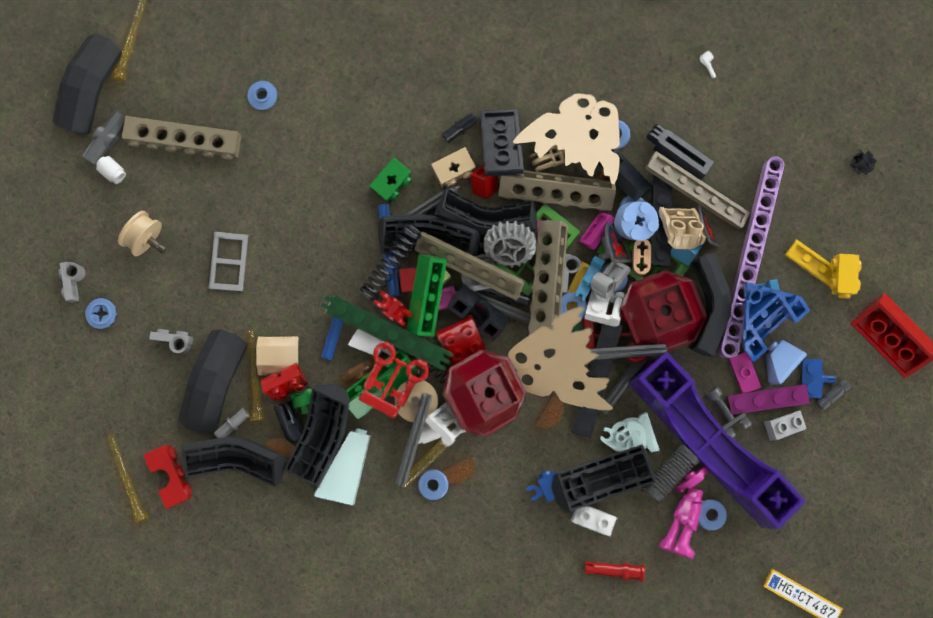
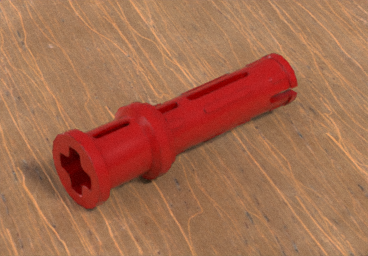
[584,561,645,582]

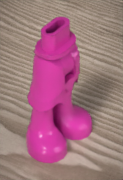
[658,488,703,559]

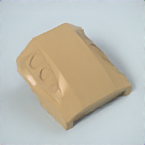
[659,207,706,249]
[257,337,299,376]

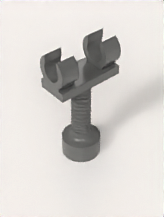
[705,386,752,438]

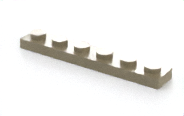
[645,151,750,230]
[415,232,525,300]

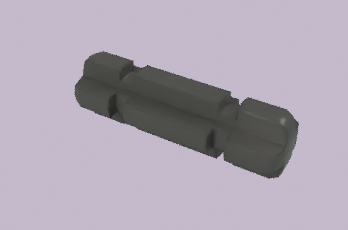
[817,380,851,410]

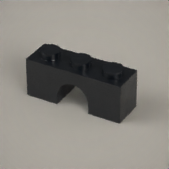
[447,284,509,342]

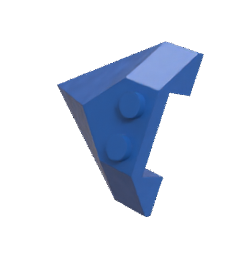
[743,281,810,362]

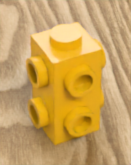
[829,254,861,299]

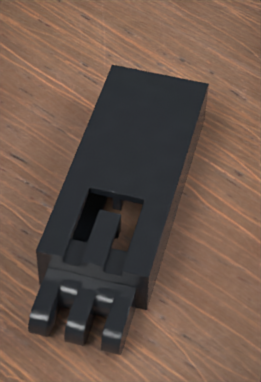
[646,124,714,180]
[598,148,653,202]

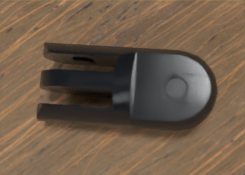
[273,400,303,443]

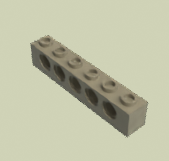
[122,116,241,160]
[498,170,616,211]
[528,220,568,335]

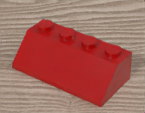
[850,293,933,378]

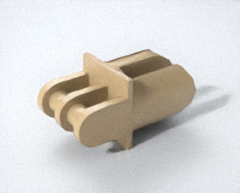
[529,145,565,172]

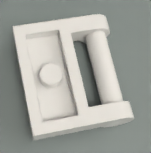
[584,291,625,327]
[425,402,466,446]

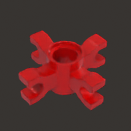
[373,291,412,328]

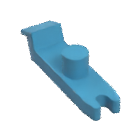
[574,256,605,302]

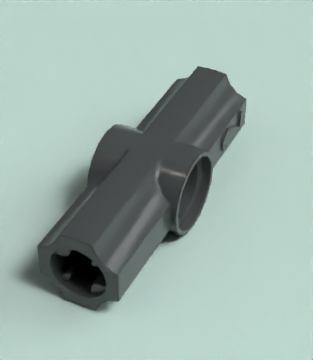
[82,110,125,166]

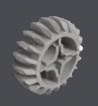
[484,220,536,268]

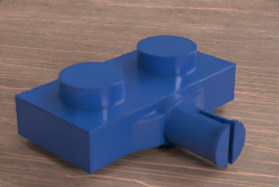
[801,359,836,398]

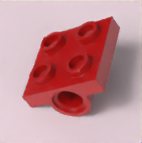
[436,316,486,366]
[261,363,309,401]

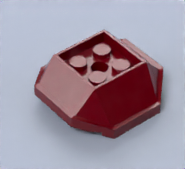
[620,270,707,356]
[443,350,526,437]

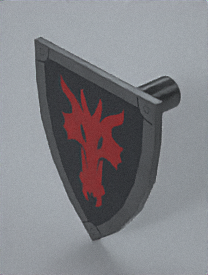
[698,205,720,248]
[598,221,632,263]

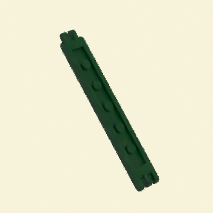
[319,294,454,371]

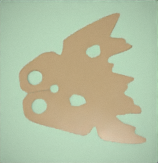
[513,94,620,185]
[508,307,613,410]

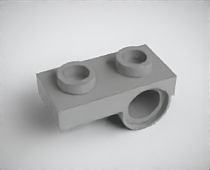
[562,254,581,294]
[59,262,85,302]
[590,262,631,300]
[150,329,193,354]
[764,410,807,441]

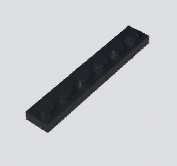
[650,174,672,267]
[572,324,623,438]

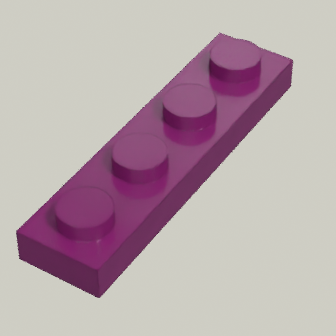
[727,384,810,415]

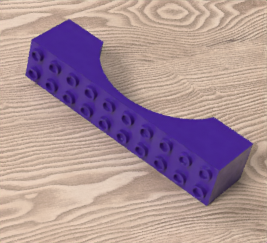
[628,352,806,529]

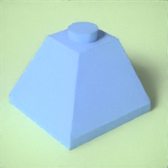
[766,340,807,385]

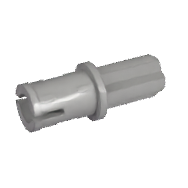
[214,407,250,438]

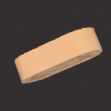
[632,239,651,276]

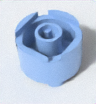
[614,202,659,241]

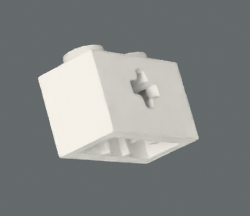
[571,506,616,536]

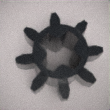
[850,151,877,175]

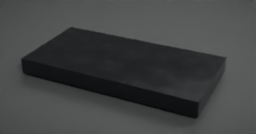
[480,109,524,177]

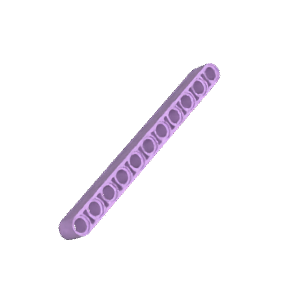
[718,157,784,358]

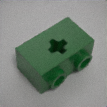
[369,157,412,203]

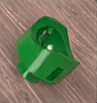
[291,389,312,415]

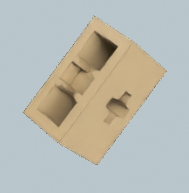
[431,147,476,188]

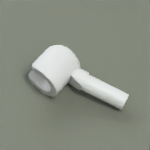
[700,51,716,79]

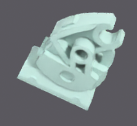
[600,412,659,452]

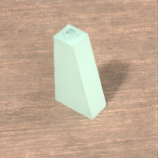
[315,428,371,505]

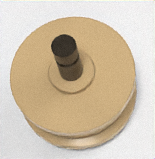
[118,211,167,256]
[395,381,438,422]

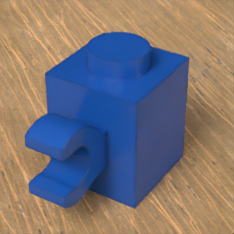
[526,470,556,502]

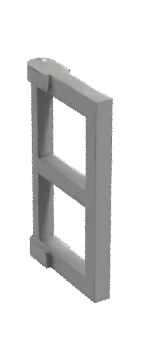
[208,232,248,291]

